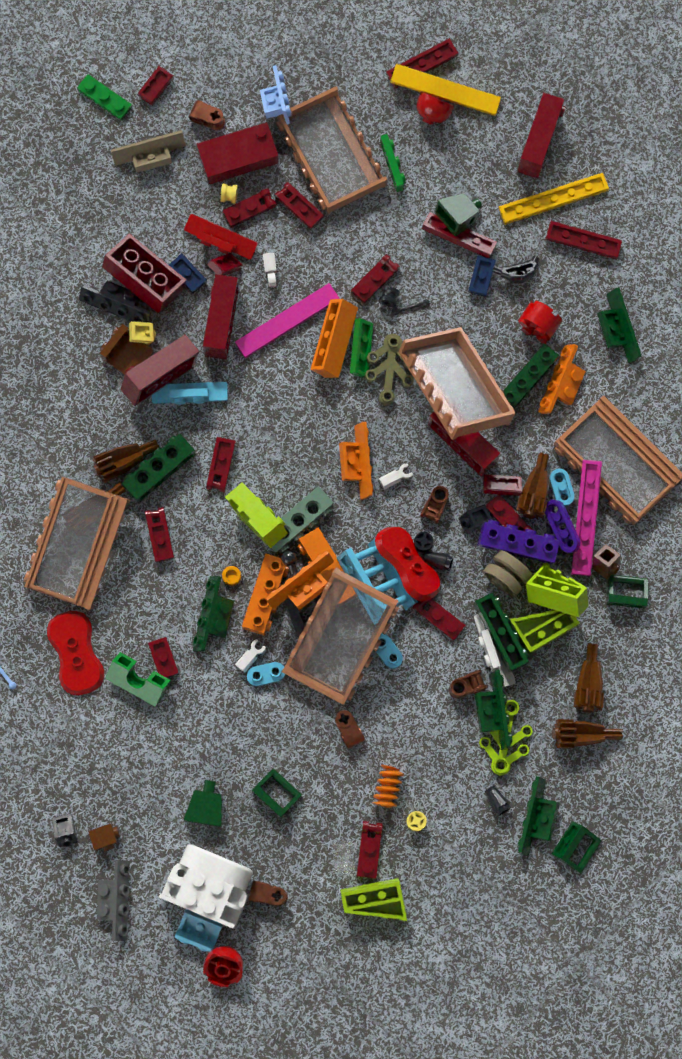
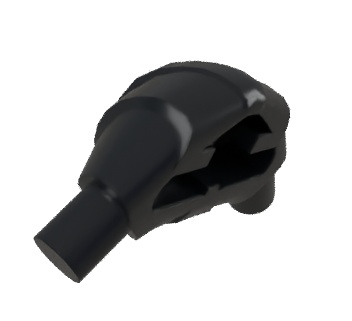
[492,255,539,284]

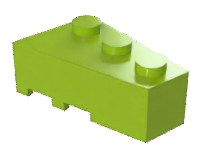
[225,482,288,549]
[526,562,589,617]
[509,610,580,655]
[340,878,407,921]

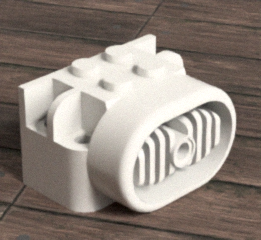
[159,844,253,929]

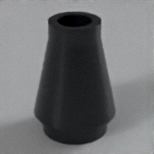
[424,551,454,572]
[485,786,511,816]

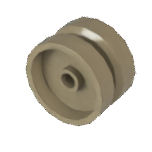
[482,550,533,598]

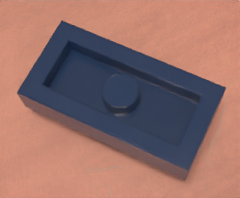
[169,253,207,294]
[468,256,496,297]

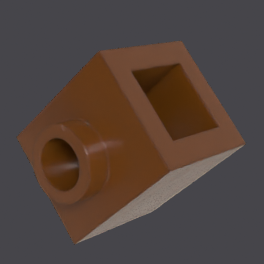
[592,544,621,579]
[88,823,120,852]

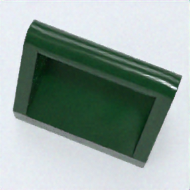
[606,574,648,609]
[252,768,302,818]
[551,821,602,874]

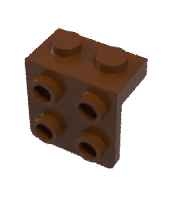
[100,324,153,375]

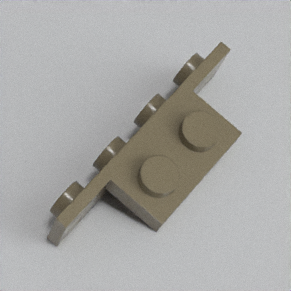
[111,130,186,173]

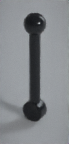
[392,299,430,315]

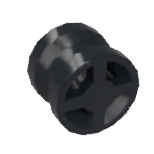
[379,286,400,307]
[414,531,433,553]

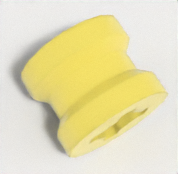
[221,184,238,204]
[406,811,427,832]

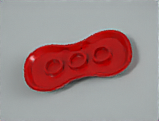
[375,527,440,601]
[47,611,104,695]

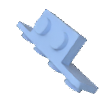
[260,65,292,124]

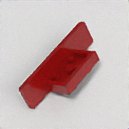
[184,214,258,260]

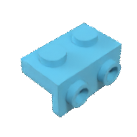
[175,909,223,952]

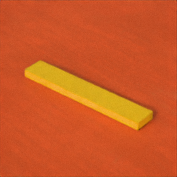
[390,64,501,116]
[498,173,609,225]

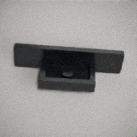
[79,280,151,323]

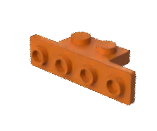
[538,344,586,414]
[339,422,373,500]
[266,551,334,610]

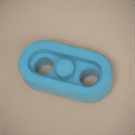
[549,469,574,507]
[375,633,403,669]
[247,662,285,686]

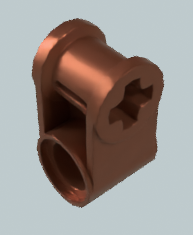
[188,100,225,130]
[420,486,449,524]
[448,670,488,698]
[335,710,366,749]
[248,880,288,906]

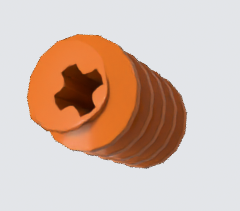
[372,765,404,808]

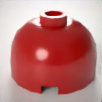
[416,92,455,125]
[203,946,244,987]

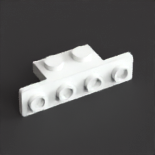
[474,614,516,688]

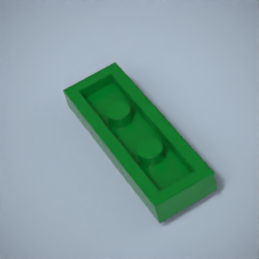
[77,74,132,121]
[380,134,406,192]
[350,318,374,378]

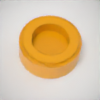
[222,566,241,586]

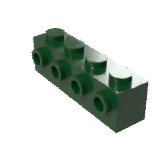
[473,593,529,673]

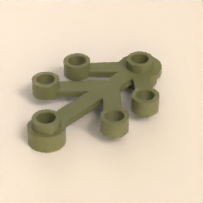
[365,334,414,406]

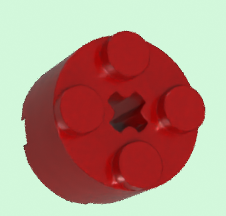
[518,300,562,344]

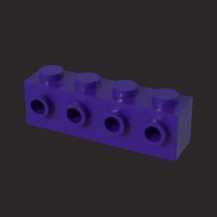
[477,520,560,564]

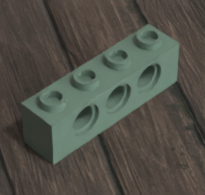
[270,486,334,556]

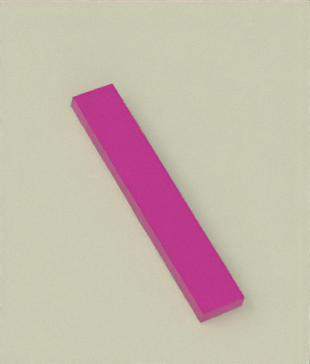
[235,283,339,358]
[571,460,602,576]

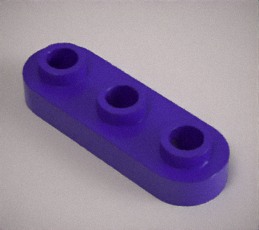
[545,500,581,553]

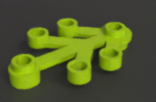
[479,700,533,776]

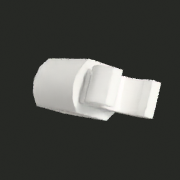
[263,253,277,287]
[378,464,413,490]
[235,639,266,673]

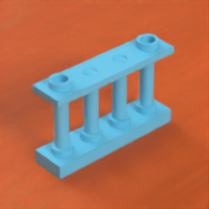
[337,539,418,625]

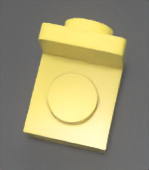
[129,322,156,346]

